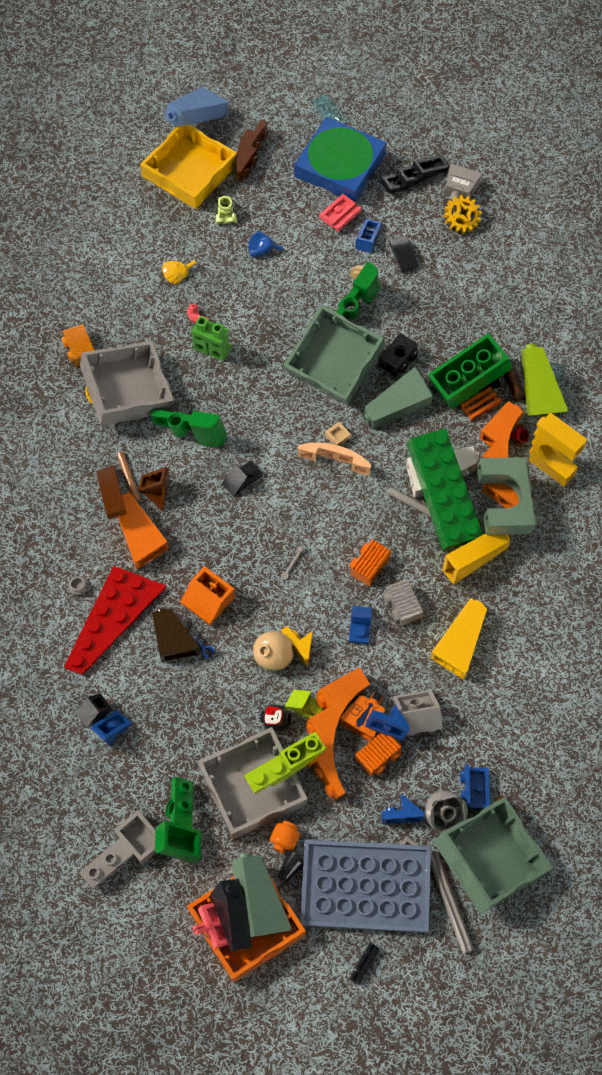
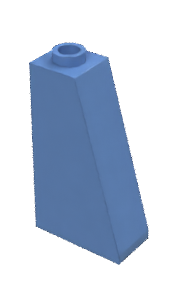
[164,87,229,127]

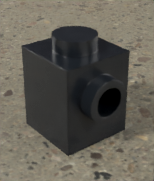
[75,693,112,728]

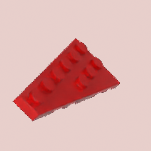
[64,566,167,676]

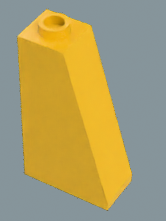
[442,534,510,584]
[431,598,487,680]

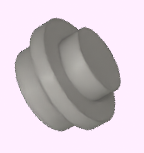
[68,576,88,595]

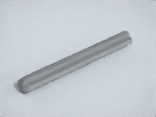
[430,851,474,954]

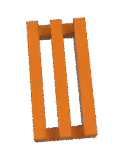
[460,387,501,421]

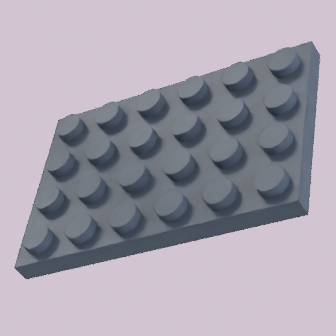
[300,840,431,933]

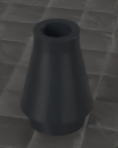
[277,851,304,883]

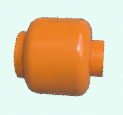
[270,821,300,854]

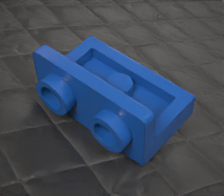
[460,764,490,810]

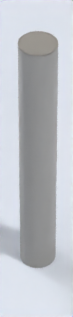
[387,487,431,517]

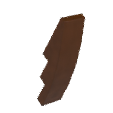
[96,465,127,520]

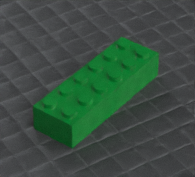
[406,428,483,551]

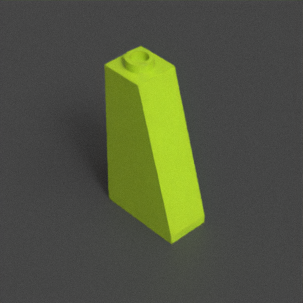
[521,344,568,416]

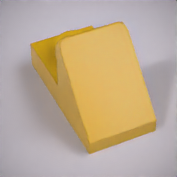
[281,626,312,666]

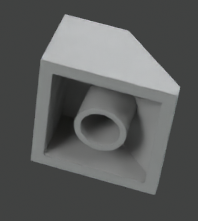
[393,690,443,736]

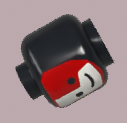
[260,704,291,731]

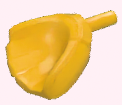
[162,260,197,285]

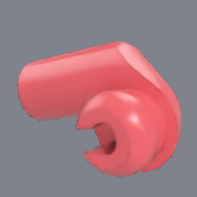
[187,304,209,323]

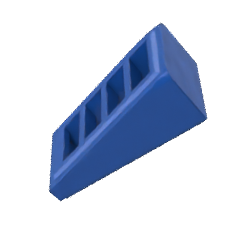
[355,219,382,253]

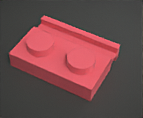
[320,194,362,232]

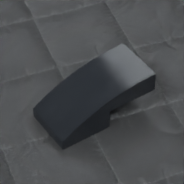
[389,235,419,272]

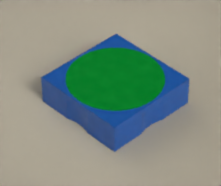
[294,117,387,202]

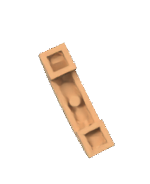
[298,443,371,476]

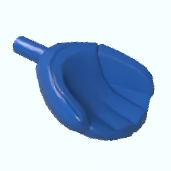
[248,231,283,257]

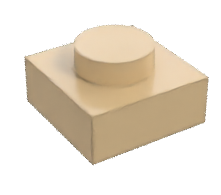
[325,422,351,446]

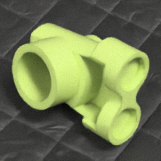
[216,196,237,225]

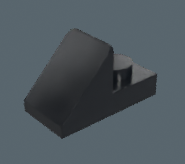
[222,460,263,497]

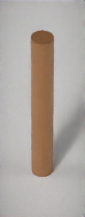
[117,452,141,502]

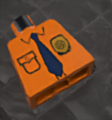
[340,691,385,742]

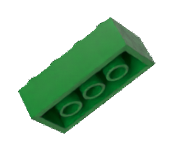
[428,333,512,410]

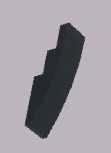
[380,155,450,194]

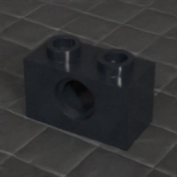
[378,333,418,377]

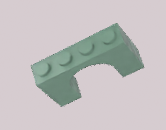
[477,457,537,535]

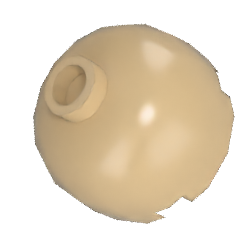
[253,631,294,671]

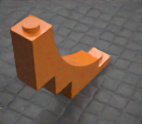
[479,401,523,508]

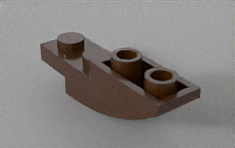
[236,119,269,182]

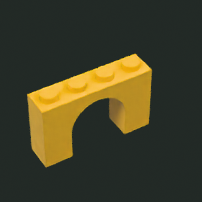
[529,412,588,487]

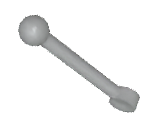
[281,546,305,580]

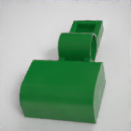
[336,262,380,319]
[150,409,228,447]
[155,777,201,863]

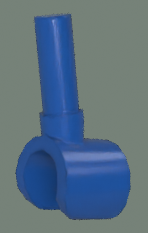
[193,636,214,659]

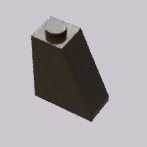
[152,608,200,662]

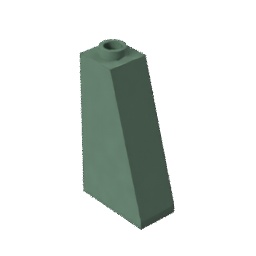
[363,367,433,429]
[232,852,291,938]

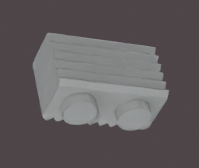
[383,579,423,626]

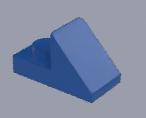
[349,606,372,645]
[365,705,410,741]
[91,710,131,746]
[381,794,424,824]

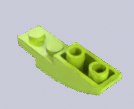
[244,731,326,795]

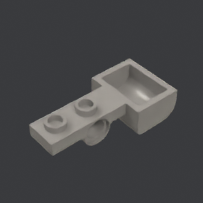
[79,810,156,890]

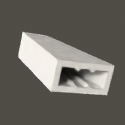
[406,446,479,499]

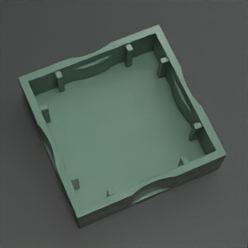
[283,304,386,406]
[433,797,553,914]

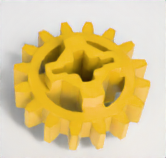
[443,195,482,234]

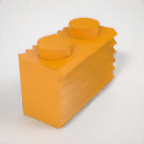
[61,324,95,367]

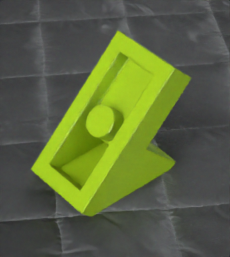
[285,690,324,719]

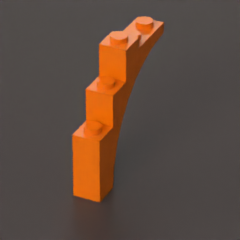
[305,667,370,801]

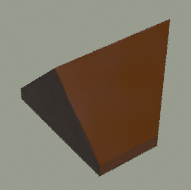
[138,467,170,512]

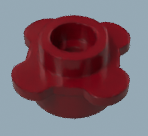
[511,424,529,446]

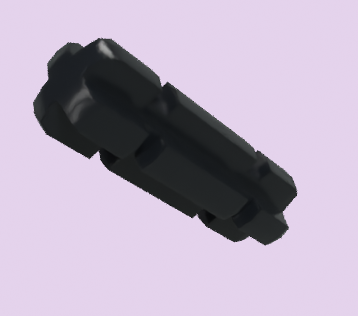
[350,943,379,985]

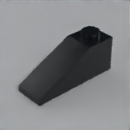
[210,879,252,952]

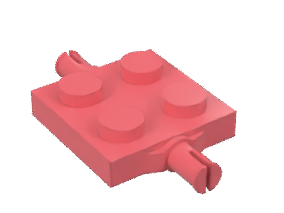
[193,903,229,949]

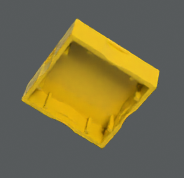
[140,124,237,209]

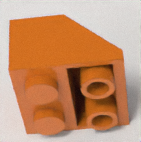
[180,566,235,625]

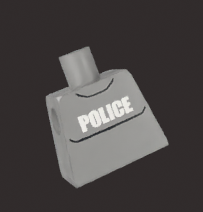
[445,164,482,201]

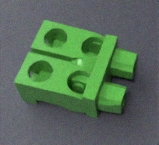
[191,316,232,361]

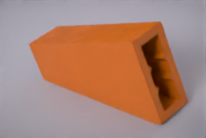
[118,492,169,569]

